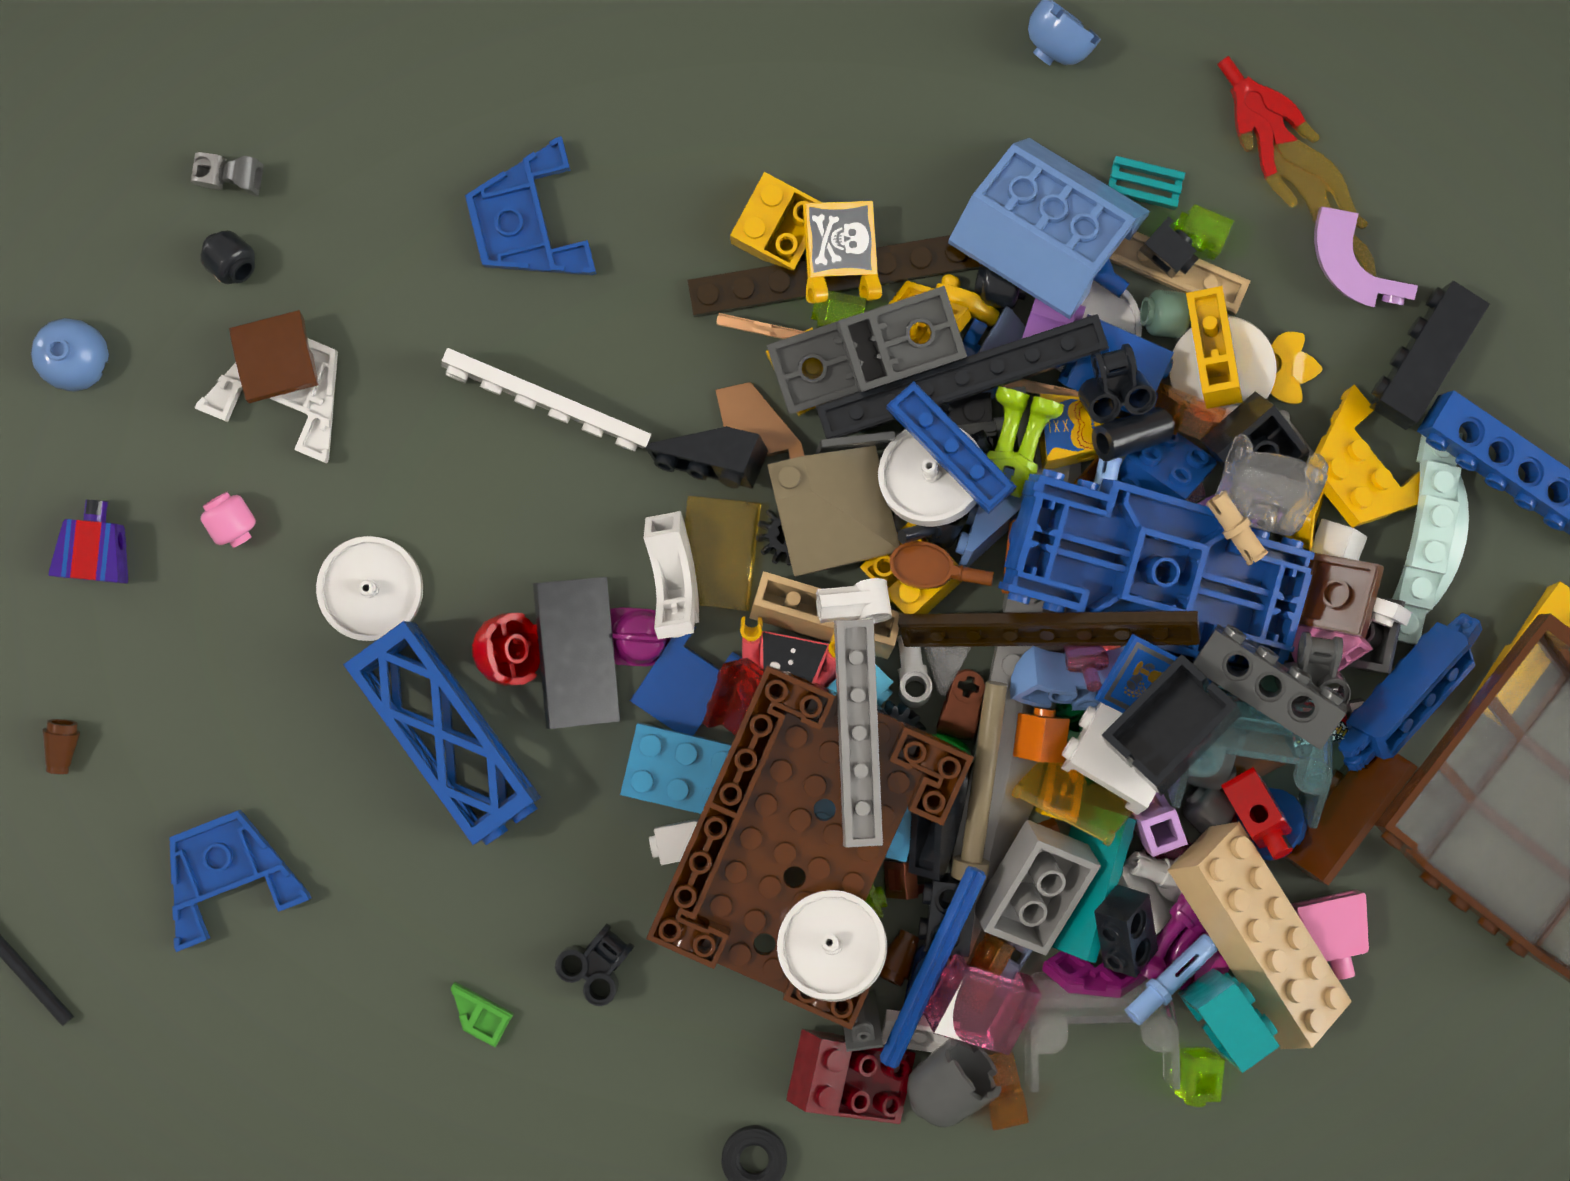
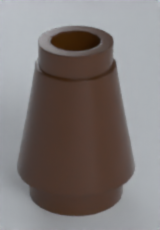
[43,719,80,774]
[879,929,920,987]

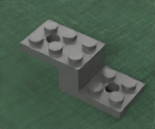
[766,286,967,415]

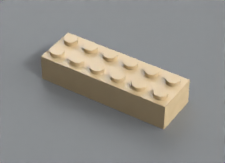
[1168,822,1352,1049]

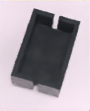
[1101,654,1241,796]

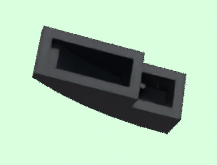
[908,770,969,881]

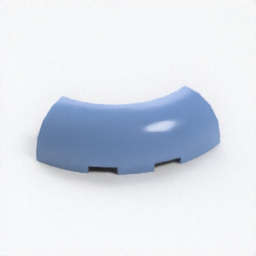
[1010,646,1125,710]

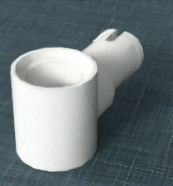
[897,635,932,708]
[1128,851,1182,902]

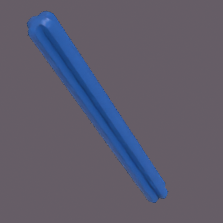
[880,866,986,1068]

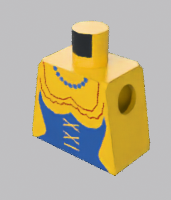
[1039,394,1120,471]

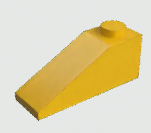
[1186,286,1243,409]

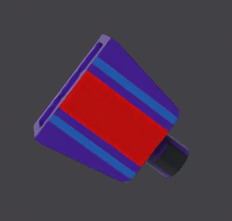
[48,499,128,584]

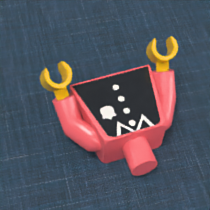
[740,616,836,688]

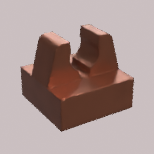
[884,860,924,900]

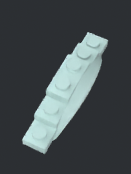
[1392,433,1469,645]

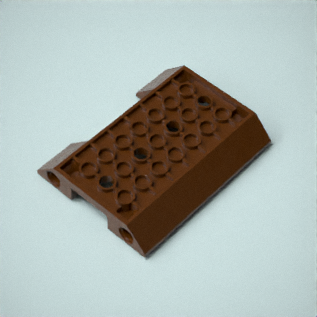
[646,665,974,1030]

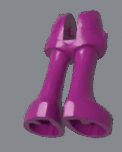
[1140,893,1206,991]

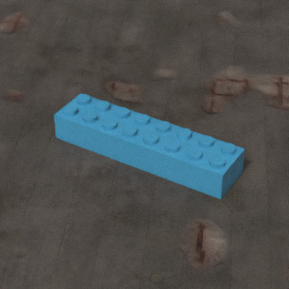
[620,723,911,862]

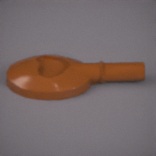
[889,541,994,589]

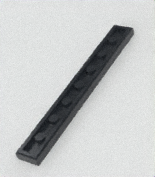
[816,314,1109,439]

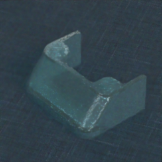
[1167,686,1333,829]

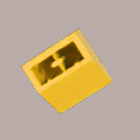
[730,172,822,271]
[860,522,962,614]

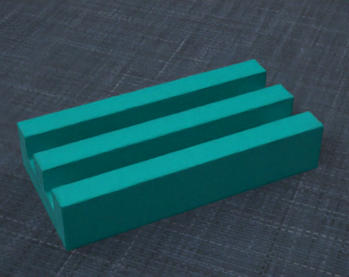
[1108,156,1186,210]

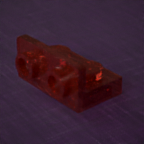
[703,658,765,736]

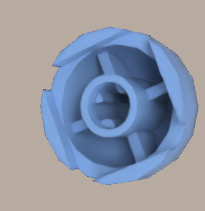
[1028,0,1101,66]
[31,318,109,392]

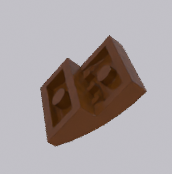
[229,310,319,403]

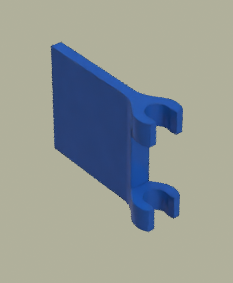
[630,626,743,735]

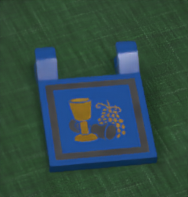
[1095,634,1212,713]

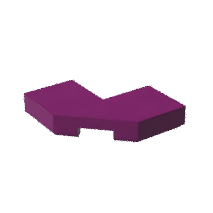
[1042,951,1146,998]

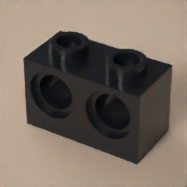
[918,873,976,957]
[1094,884,1158,978]

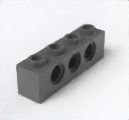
[1192,624,1347,750]

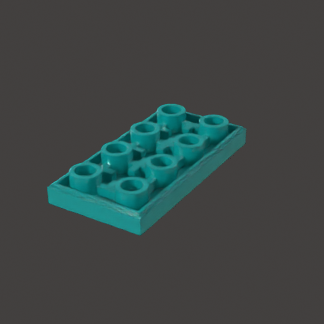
[1052,803,1136,963]

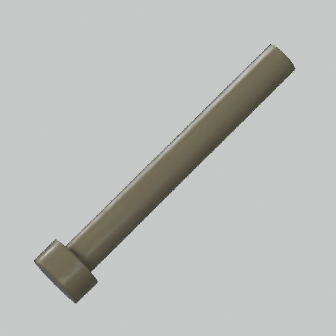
[951,681,1008,883]

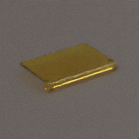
[685,496,761,611]
[1011,758,1133,846]

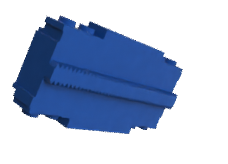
[998,469,1315,665]

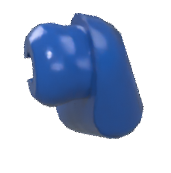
[1093,258,1130,298]

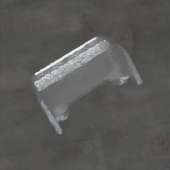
[1024,972,1180,1092]

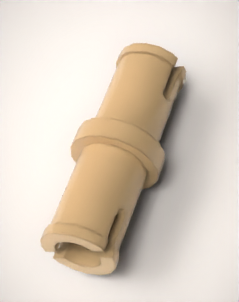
[1206,490,1268,566]

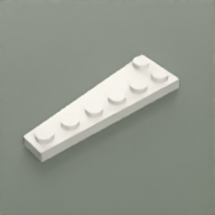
[441,348,651,452]

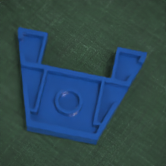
[465,136,597,275]
[169,810,312,952]

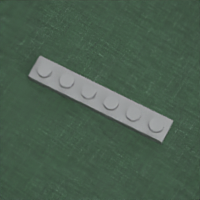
[834,619,883,847]

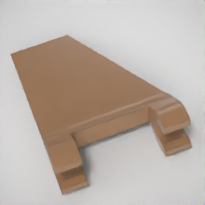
[716,382,804,459]

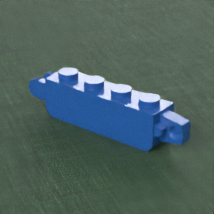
[1338,613,1482,772]

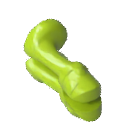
[986,386,1064,498]

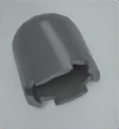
[907,1034,1001,1128]

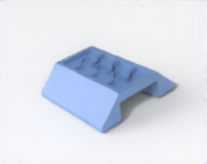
[948,138,1150,319]

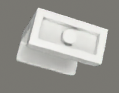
[1061,702,1156,815]

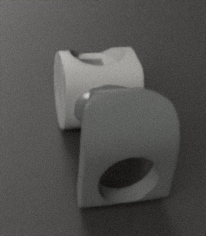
[190,152,264,197]

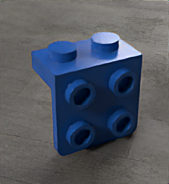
[1117,430,1217,501]

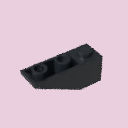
[646,426,768,489]

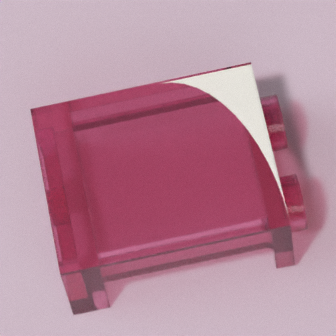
[924,954,1042,1055]

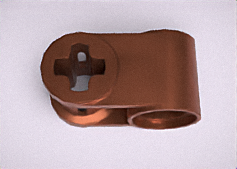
[936,669,985,741]

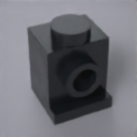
[1139,216,1199,278]

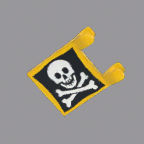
[803,201,882,304]

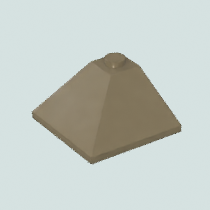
[767,445,900,577]

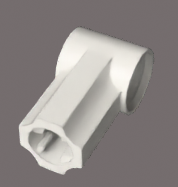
[816,578,892,624]

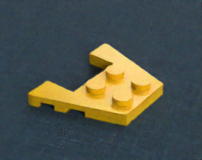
[1306,384,1420,528]

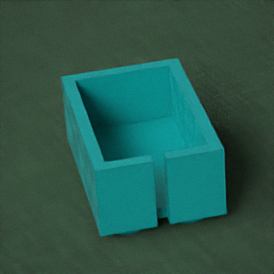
[1178,968,1280,1073]

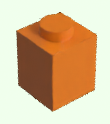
[1013,707,1070,763]

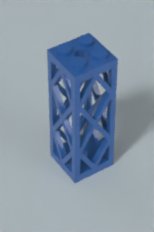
[343,621,542,845]

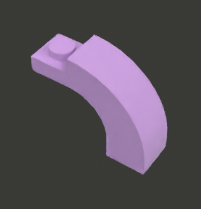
[1314,207,1418,307]
[1121,792,1188,857]

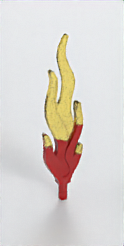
[1217,56,1376,277]

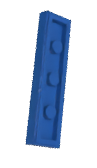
[886,381,1017,514]

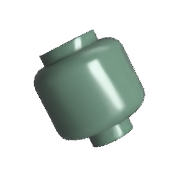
[1140,289,1191,338]

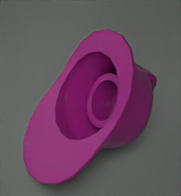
[610,607,672,667]

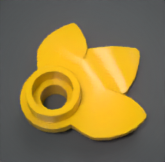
[1270,332,1323,404]

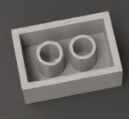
[975,820,1101,955]

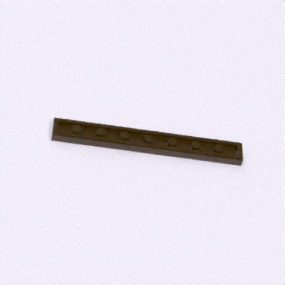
[898,611,1201,647]

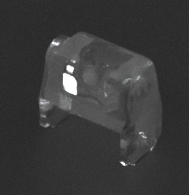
[1216,434,1328,536]

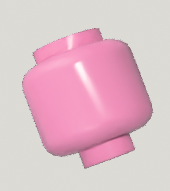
[200,492,256,548]

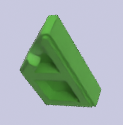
[451,982,514,1047]

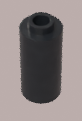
[1092,406,1175,461]

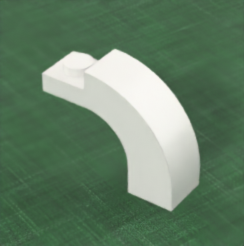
[643,511,699,639]
[1312,519,1412,629]

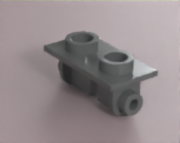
[843,990,883,1052]

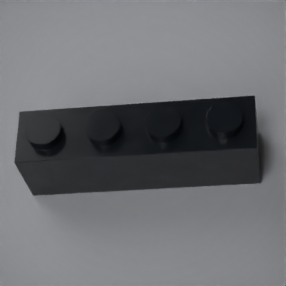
[1369,281,1490,430]

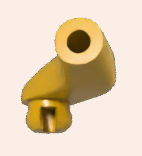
[935,274,999,327]

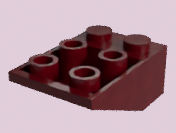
[786,1029,916,1124]

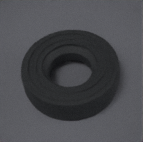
[721,1125,787,1181]

